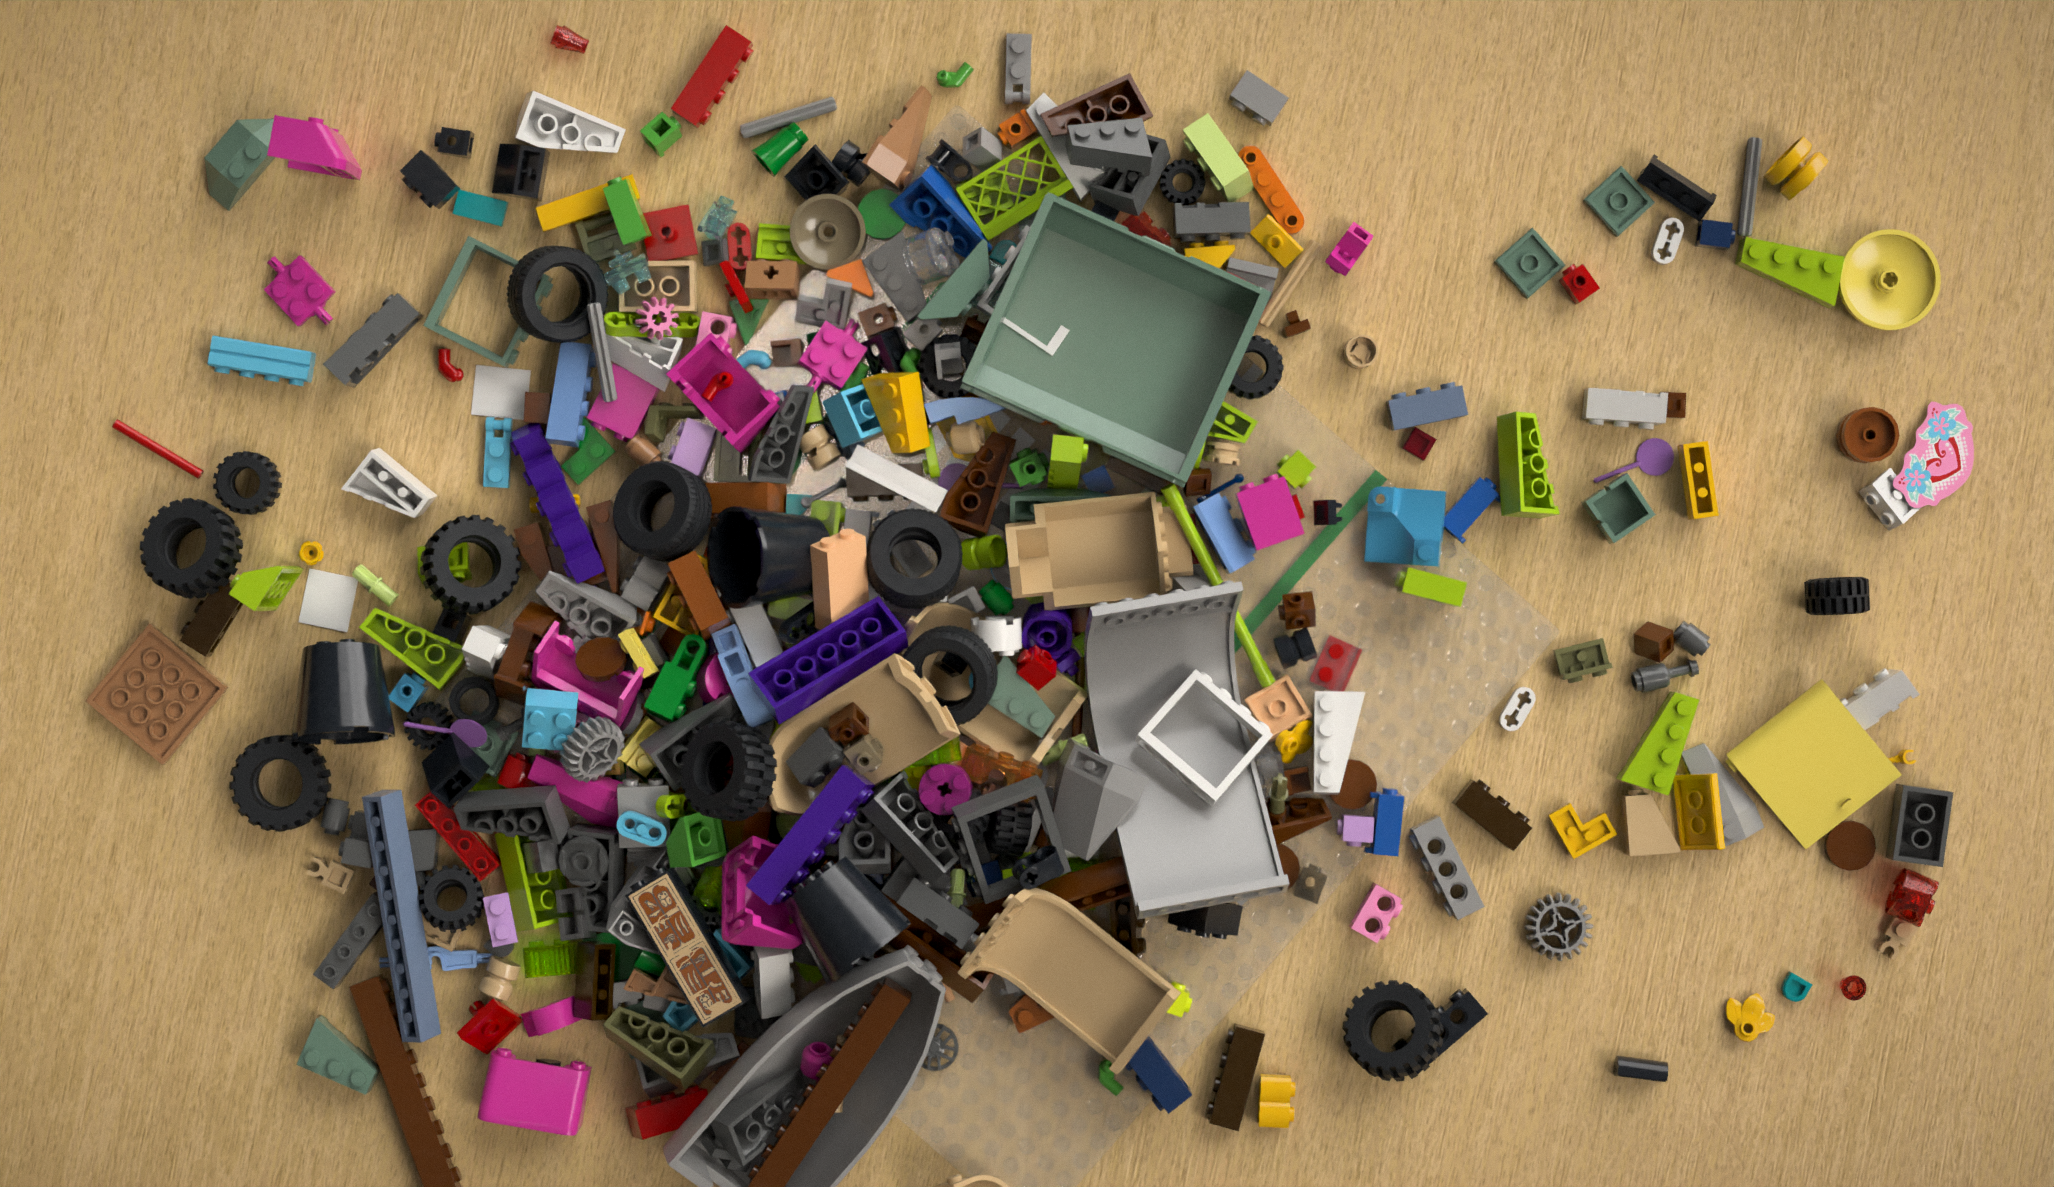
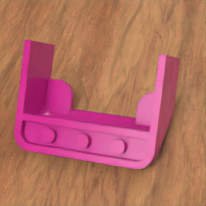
[267,115,362,180]
[531,621,644,728]

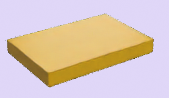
[1673,773,1725,850]

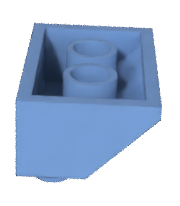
[1191,493,1256,574]

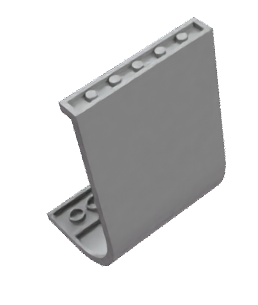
[1084,581,1290,919]

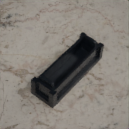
[1637,154,1717,222]

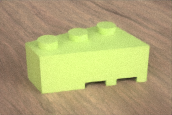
[1183,113,1254,202]

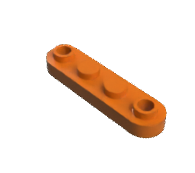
[1238,146,1304,234]

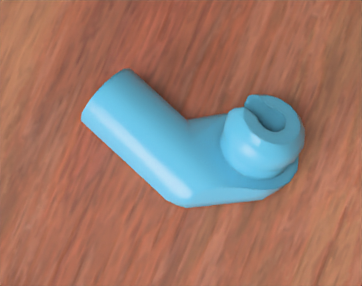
[736,350,771,369]

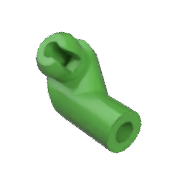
[936,62,974,88]
[900,347,921,378]
[840,362,869,392]
[1098,1059,1124,1096]

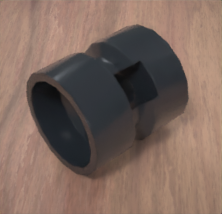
[832,140,871,187]
[1273,627,1317,669]

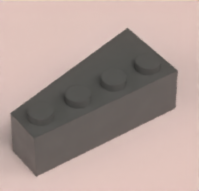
[323,293,423,388]
[861,770,959,885]
[454,785,570,844]

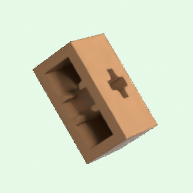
[744,259,801,300]

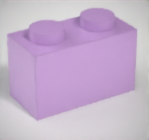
[668,418,718,476]
[483,892,519,948]

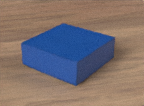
[1081,465,1115,493]

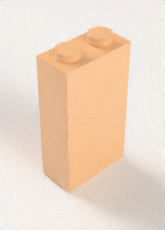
[810,529,869,630]

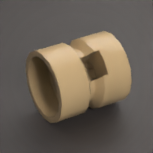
[1343,335,1378,369]
[799,424,841,471]
[478,955,521,1000]

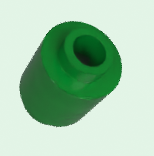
[978,579,1015,616]

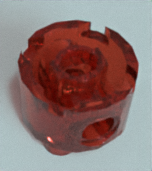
[1885,868,1939,927]

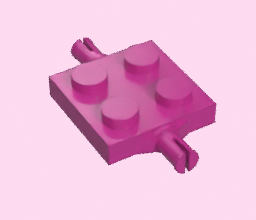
[264,255,336,326]
[798,319,868,393]

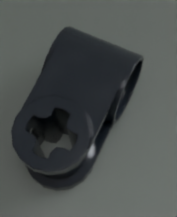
[925,139,973,184]
[1012,845,1064,889]

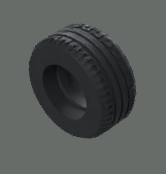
[613,461,712,562]
[866,508,963,609]

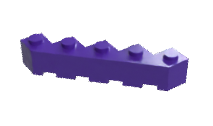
[509,423,605,584]

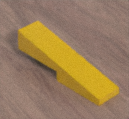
[535,174,640,232]

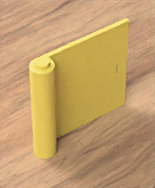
[1725,679,1902,849]

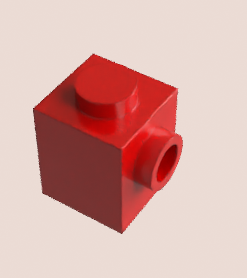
[1559,264,1600,304]
[1016,644,1057,691]

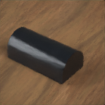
[1613,1056,1668,1082]

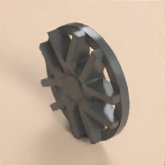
[921,1023,959,1071]

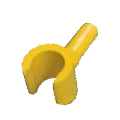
[1888,749,1916,764]

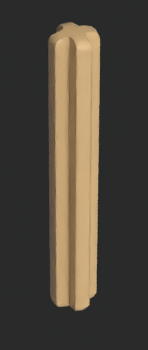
[1258,240,1321,327]

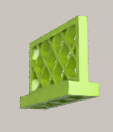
[956,136,1074,241]

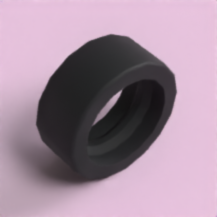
[449,676,500,726]

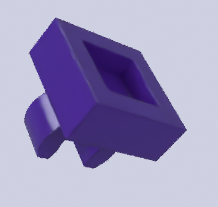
[1055,647,1081,677]

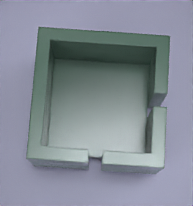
[1581,473,1656,544]

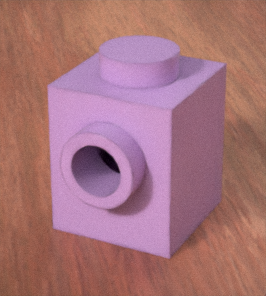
[1336,814,1374,847]

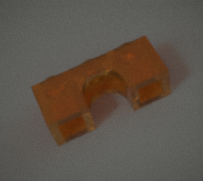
[961,742,1043,803]

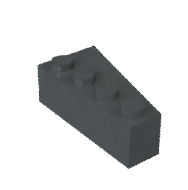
[567,823,625,933]

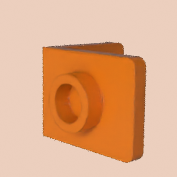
[631,607,656,636]

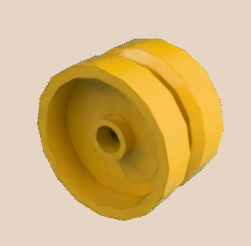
[1763,136,1829,201]

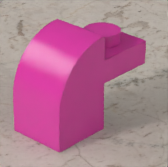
[1325,222,1374,276]
[696,653,736,703]
[521,996,582,1037]

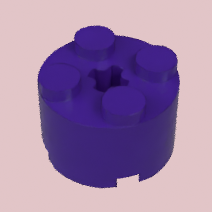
[1022,602,1072,660]

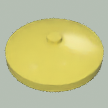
[1838,229,1941,331]

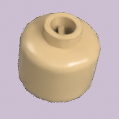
[946,420,985,455]

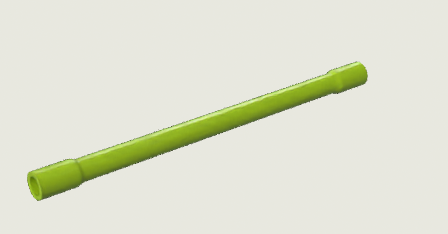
[1161,483,1275,688]

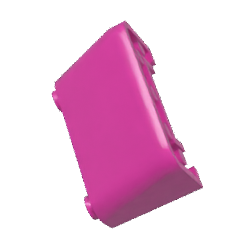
[666,333,780,453]
[722,836,802,949]
[477,1048,592,1136]

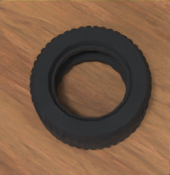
[506,245,609,343]
[902,625,998,726]

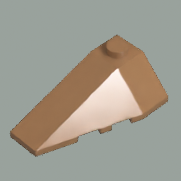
[862,85,932,192]

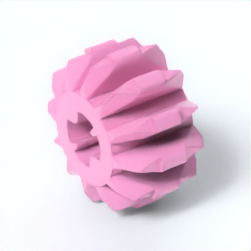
[635,297,679,340]

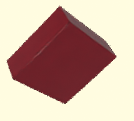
[1402,427,1437,461]

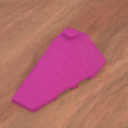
[528,754,623,827]

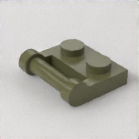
[575,213,637,262]
[713,431,762,482]

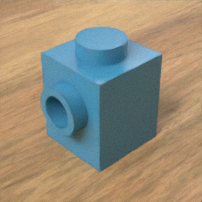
[389,672,429,712]

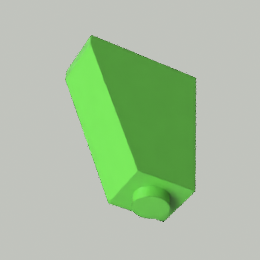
[603,176,652,245]

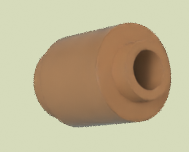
[625,435,663,467]

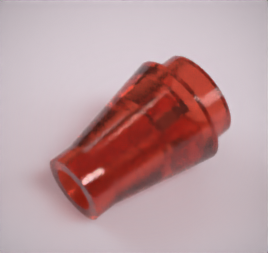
[550,25,589,54]
[1840,975,1866,1001]

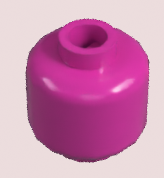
[800,1042,832,1080]

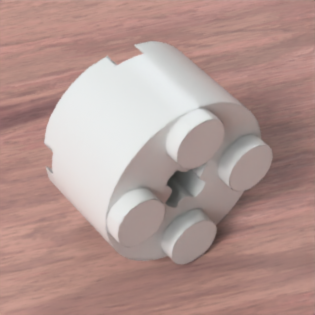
[971,616,1022,656]

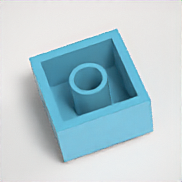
[822,384,883,448]
[522,688,578,751]

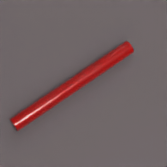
[112,419,204,479]

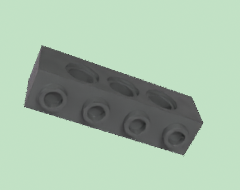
[313,891,383,989]

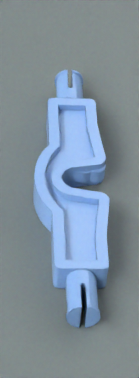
[379,945,493,971]

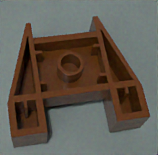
[514,500,621,593]
[494,601,564,706]

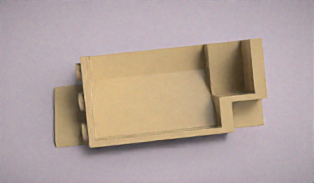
[1005,492,1193,610]

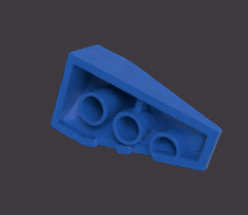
[889,164,993,258]

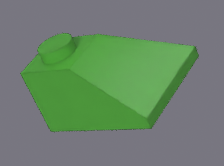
[666,812,727,867]

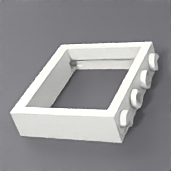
[976,225,1070,356]
[1135,669,1273,807]

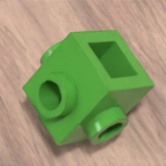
[1009,447,1050,487]

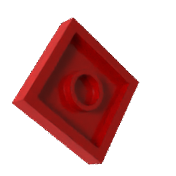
[643,204,699,261]
[457,998,523,1055]

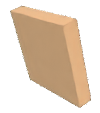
[1244,674,1314,743]

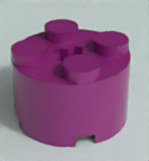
[919,762,972,815]

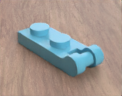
[483,417,513,488]

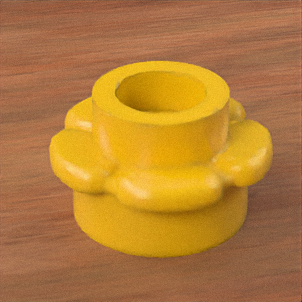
[299,541,324,565]

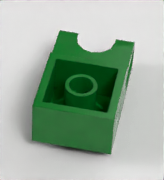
[644,634,708,723]

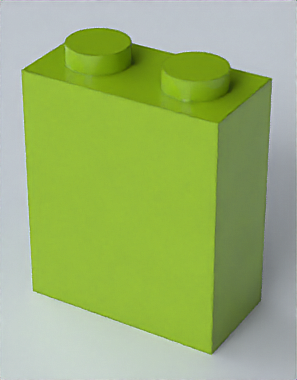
[1394,567,1467,607]

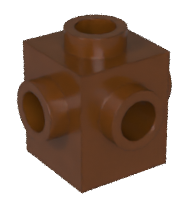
[1278,591,1316,630]

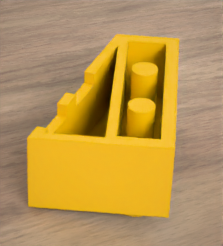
[861,372,930,453]

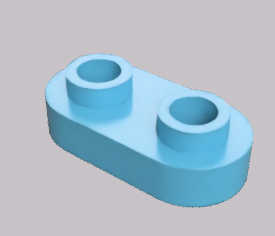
[617,811,667,846]

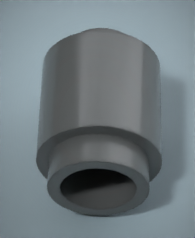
[1673,621,1711,657]
[320,798,350,836]

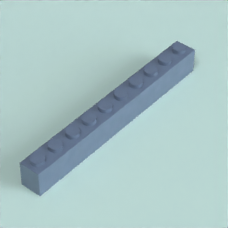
[362,790,441,1043]

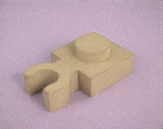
[307,857,356,894]
[1878,912,1919,960]

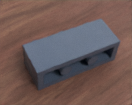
[1386,382,1468,431]

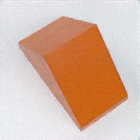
[826,259,874,299]

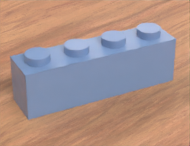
[545,342,597,447]

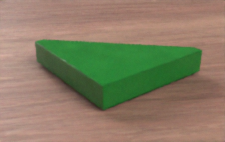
[729,299,769,346]

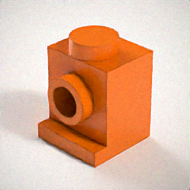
[997,109,1037,148]

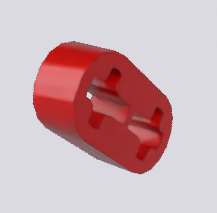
[727,222,753,271]

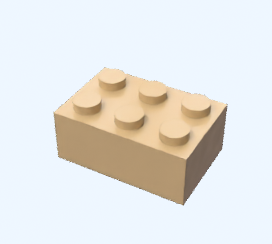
[618,260,698,313]

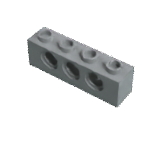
[1409,815,1485,920]

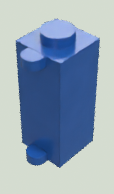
[1444,477,1501,544]
[1364,788,1404,856]

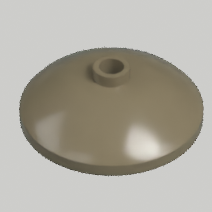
[790,194,866,270]

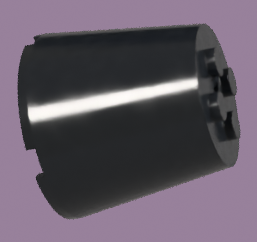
[707,506,830,609]
[292,639,395,745]
[783,856,911,985]

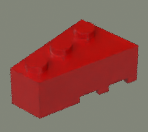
[625,1085,708,1140]

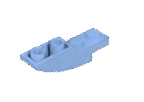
[712,624,774,727]

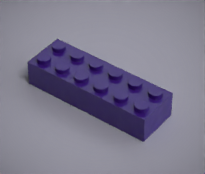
[748,596,909,724]
[746,765,875,905]

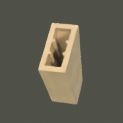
[1621,789,1680,856]

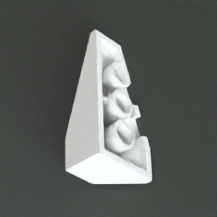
[515,91,626,153]

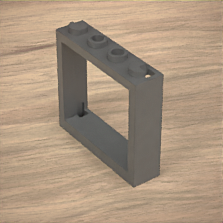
[951,775,1071,904]

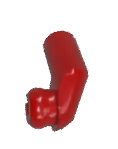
[438,349,464,383]
[701,372,734,402]

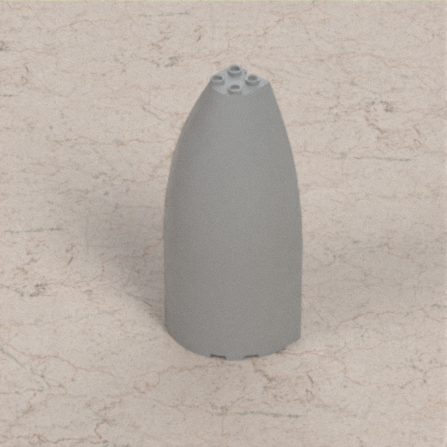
[663,945,946,1187]

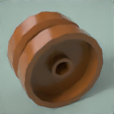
[1836,407,1900,464]

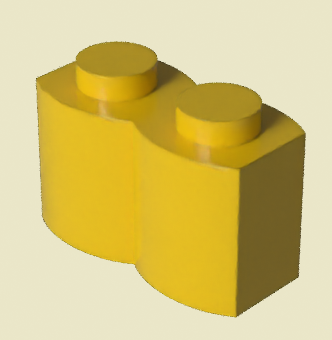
[1257,1074,1296,1128]

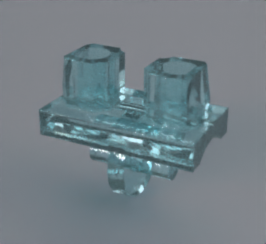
[697,196,737,241]
[604,249,651,294]

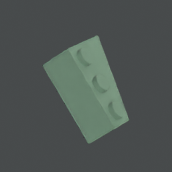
[988,656,1055,738]
[296,1015,380,1095]

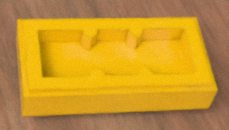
[1250,214,1304,268]

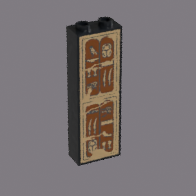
[625,867,751,1027]

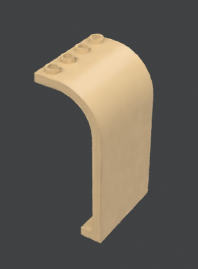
[958,888,1181,1075]

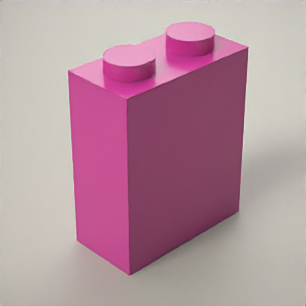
[587,363,660,443]
[1235,474,1305,551]

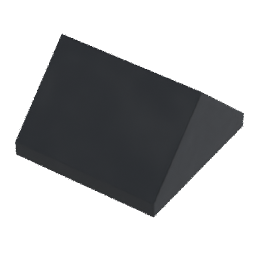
[784,144,849,200]

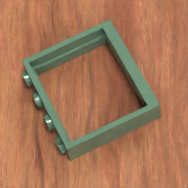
[423,236,553,368]

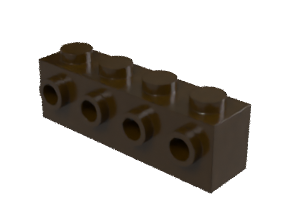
[1108,857,1146,959]

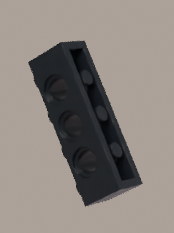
[1391,988,1488,1079]

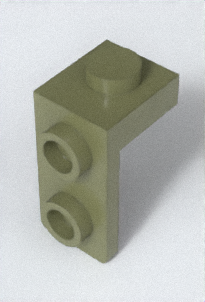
[644,402,704,442]

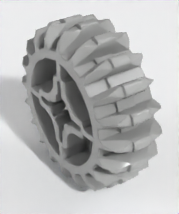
[560,716,625,783]
[1525,892,1593,961]

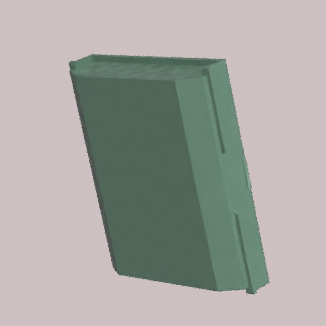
[960,192,1271,488]

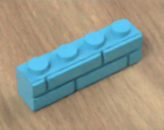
[208,336,316,386]

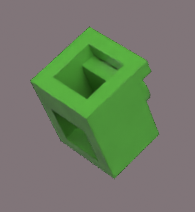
[640,112,682,157]

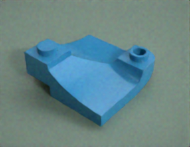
[1364,486,1447,567]

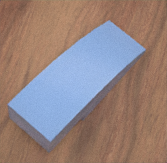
[924,397,1006,424]

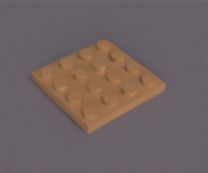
[86,624,229,765]

